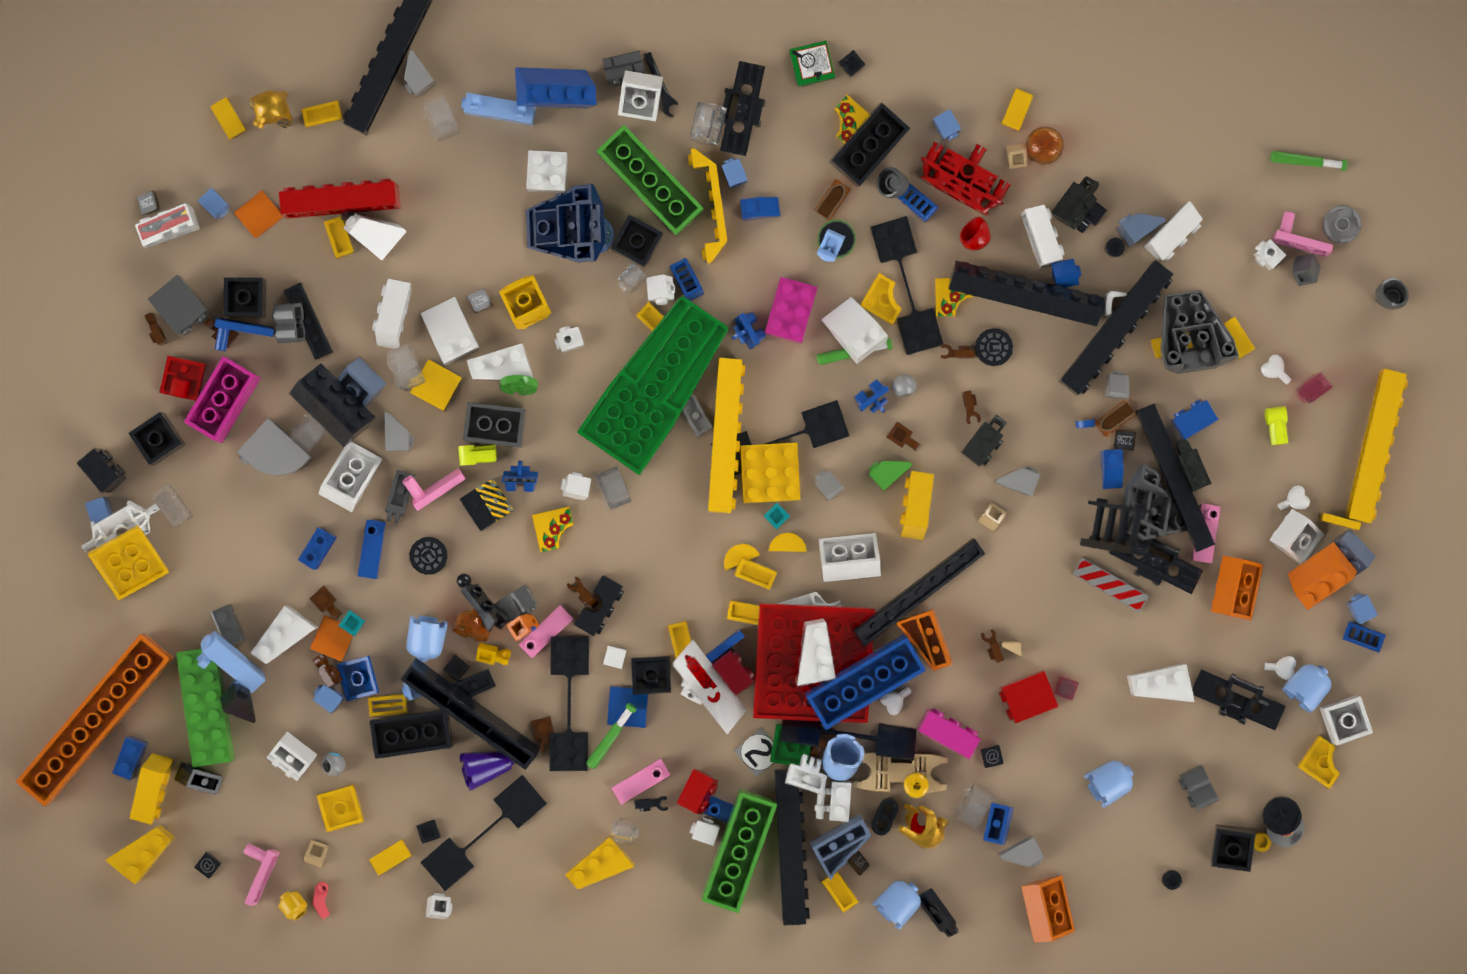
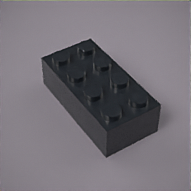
[828,103,910,187]
[289,364,375,447]
[369,709,454,759]

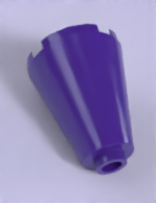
[459,751,514,791]

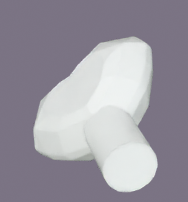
[1261,355,1292,385]
[1277,485,1310,511]
[1264,656,1296,681]
[880,687,912,715]

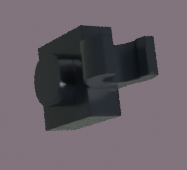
[1077,202,1107,234]
[634,796,668,812]

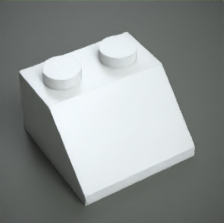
[1270,509,1325,564]

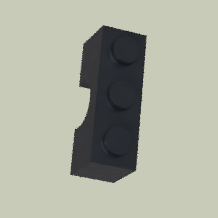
[574,575,624,636]

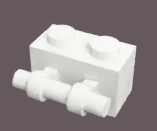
[267,731,317,781]
[814,780,851,822]

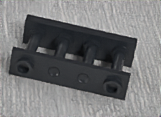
[1080,498,1153,557]

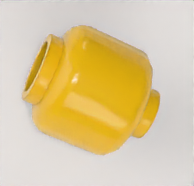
[903,772,929,798]
[278,891,307,920]

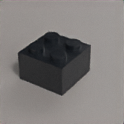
[611,215,663,269]
[223,277,266,318]
[128,412,186,466]
[76,448,127,493]
[1211,824,1256,872]

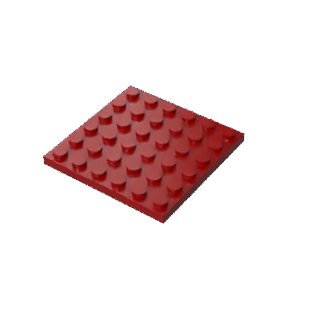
[753,603,875,723]

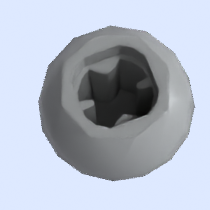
[893,374,917,397]
[321,752,346,776]

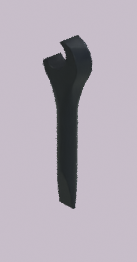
[644,52,678,118]

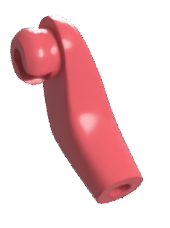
[312,881,330,919]

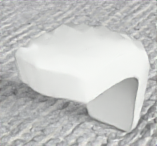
[1102,291,1127,318]

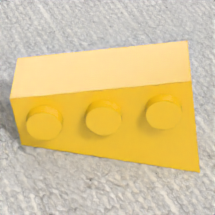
[900,471,934,540]
[129,753,174,825]
[105,825,176,885]
[565,835,635,890]

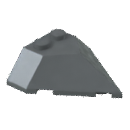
[1119,464,1187,540]

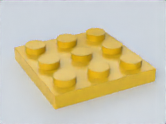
[740,443,800,503]
[88,524,169,601]

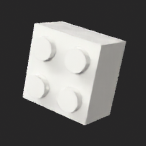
[618,70,663,122]
[526,150,568,193]
[1319,695,1373,745]

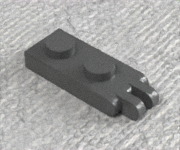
[385,470,416,523]

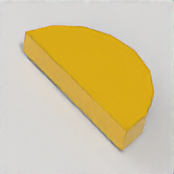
[768,532,807,552]
[724,544,760,571]

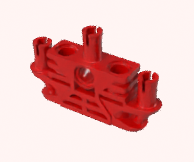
[920,142,1011,216]

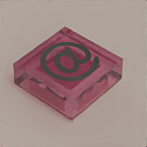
[1054,676,1079,701]

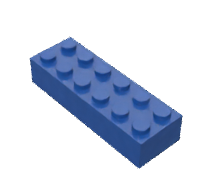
[805,634,926,729]

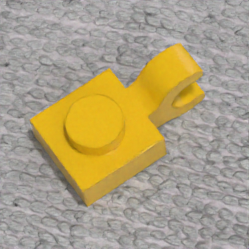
[476,643,511,665]

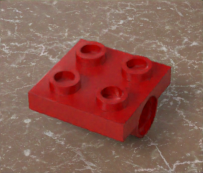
[159,356,206,401]

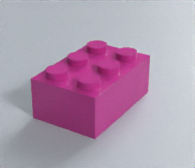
[765,277,818,344]
[916,708,981,759]

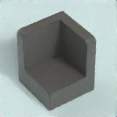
[1292,253,1321,286]

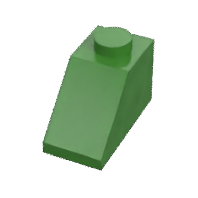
[868,461,912,491]

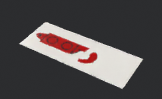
[672,640,747,734]

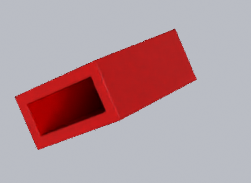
[998,670,1059,724]

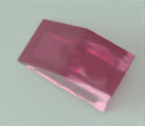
[1295,372,1333,404]

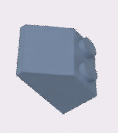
[1116,213,1166,247]
[338,357,386,407]

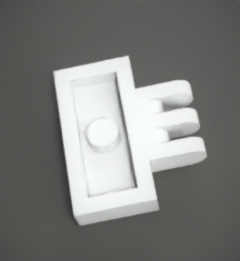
[785,754,828,794]

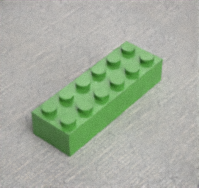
[596,125,704,237]
[176,649,235,767]
[701,788,777,914]

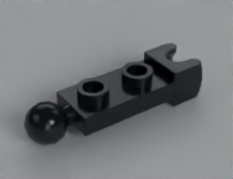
[456,573,508,632]

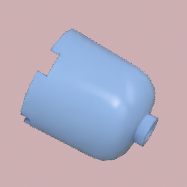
[406,615,448,662]
[1282,664,1332,713]
[822,734,864,781]
[1084,760,1134,808]
[872,880,921,930]

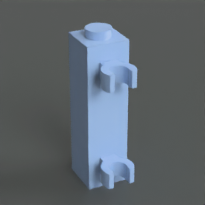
[461,93,536,126]
[197,631,266,693]

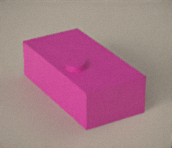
[184,356,261,443]

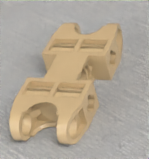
[853,751,948,793]

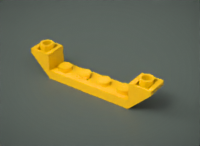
[688,148,727,265]

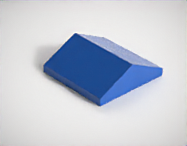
[337,655,380,701]
[607,686,648,728]

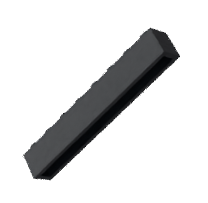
[343,0,433,136]
[948,260,1104,327]
[1059,260,1173,396]
[400,658,540,770]
[774,769,810,926]

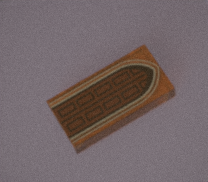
[814,179,851,221]
[1095,399,1136,437]

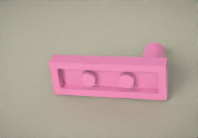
[1272,212,1333,257]
[403,468,465,511]
[1192,504,1221,563]
[519,605,574,658]
[611,758,671,805]
[244,843,280,906]

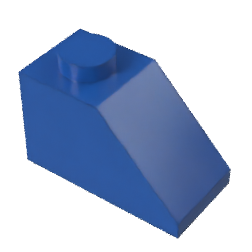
[740,197,780,221]
[1100,449,1124,489]

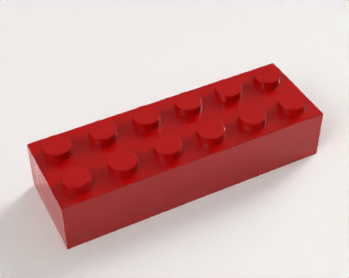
[278,179,401,219]

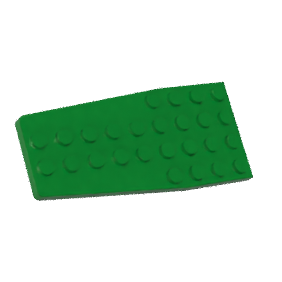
[577,297,728,476]

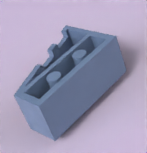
[810,814,872,880]

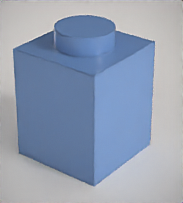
[932,109,961,141]
[721,157,748,189]
[198,188,231,219]
[85,497,113,524]
[1347,593,1378,624]
[313,684,345,713]

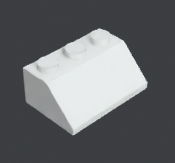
[1144,201,1203,262]
[1021,205,1065,268]
[819,533,881,582]

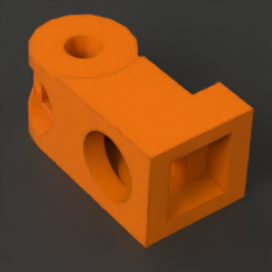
[506,614,539,641]

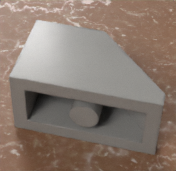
[404,50,435,97]
[1104,371,1129,400]
[384,412,414,452]
[995,466,1040,496]
[814,470,844,500]
[998,835,1045,867]

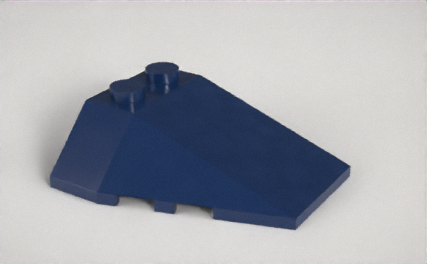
[526,184,605,263]

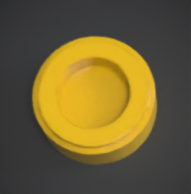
[1254,832,1271,852]

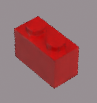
[677,769,719,815]

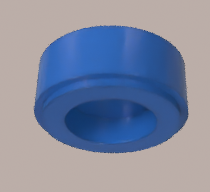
[1075,419,1095,428]

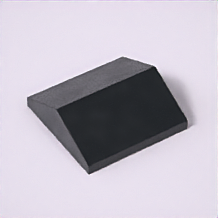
[631,656,671,695]

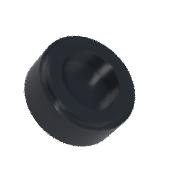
[1105,238,1125,258]
[1162,870,1182,890]

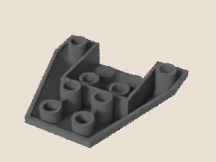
[1161,290,1239,374]

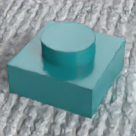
[764,503,790,530]
[338,610,366,637]

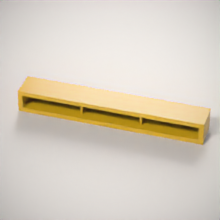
[708,358,745,514]
[1345,369,1408,524]

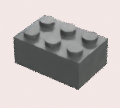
[463,402,527,448]

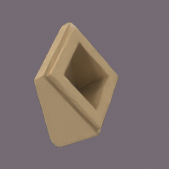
[1006,144,1028,169]
[978,502,1007,531]
[1000,641,1021,656]
[304,840,329,867]

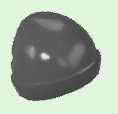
[877,167,909,199]
[1375,278,1409,310]

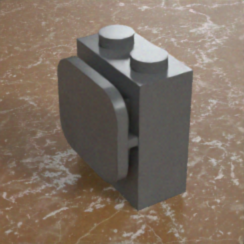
[148,275,210,336]

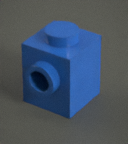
[1051,259,1082,288]

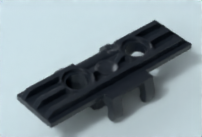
[718,61,766,156]
[1109,532,1204,594]
[1192,669,1286,730]

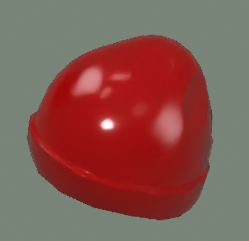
[960,217,991,251]

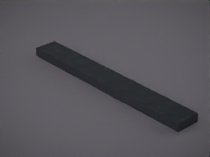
[1135,404,1215,552]
[853,538,985,646]

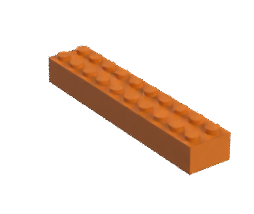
[16,633,174,807]

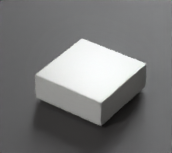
[603,645,627,669]

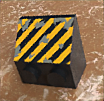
[460,478,514,531]

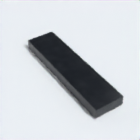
[283,282,333,360]

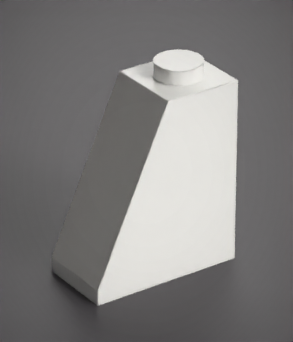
[344,213,407,260]

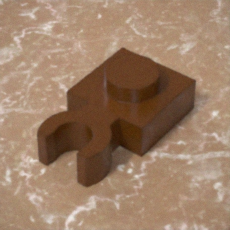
[144,312,168,346]
[313,654,343,688]
[531,716,554,752]

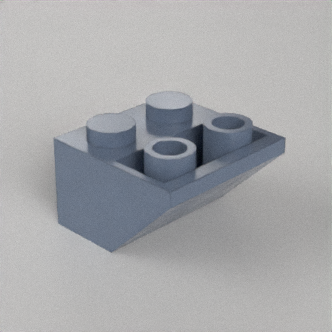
[1330,528,1376,576]

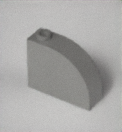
[237,418,313,476]

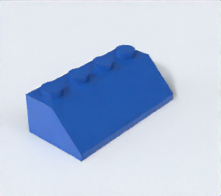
[515,67,596,109]

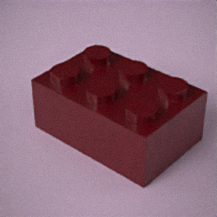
[712,649,755,696]

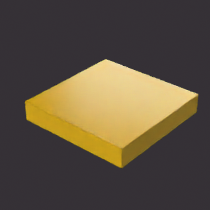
[410,359,462,411]
[316,784,364,832]

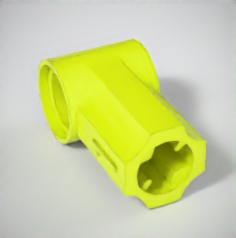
[1265,406,1288,445]
[458,445,497,466]

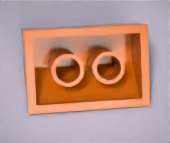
[1288,542,1357,610]
[1211,556,1263,621]
[1021,875,1075,943]

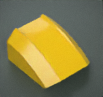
[499,275,551,329]

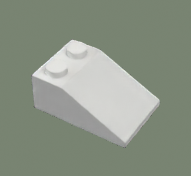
[421,297,480,365]
[821,297,888,364]
[318,441,382,512]

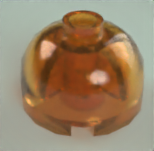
[1025,126,1064,165]
[452,608,490,642]

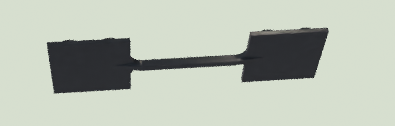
[870,216,943,355]
[711,400,850,476]
[549,636,589,771]
[780,720,917,761]
[420,775,547,891]

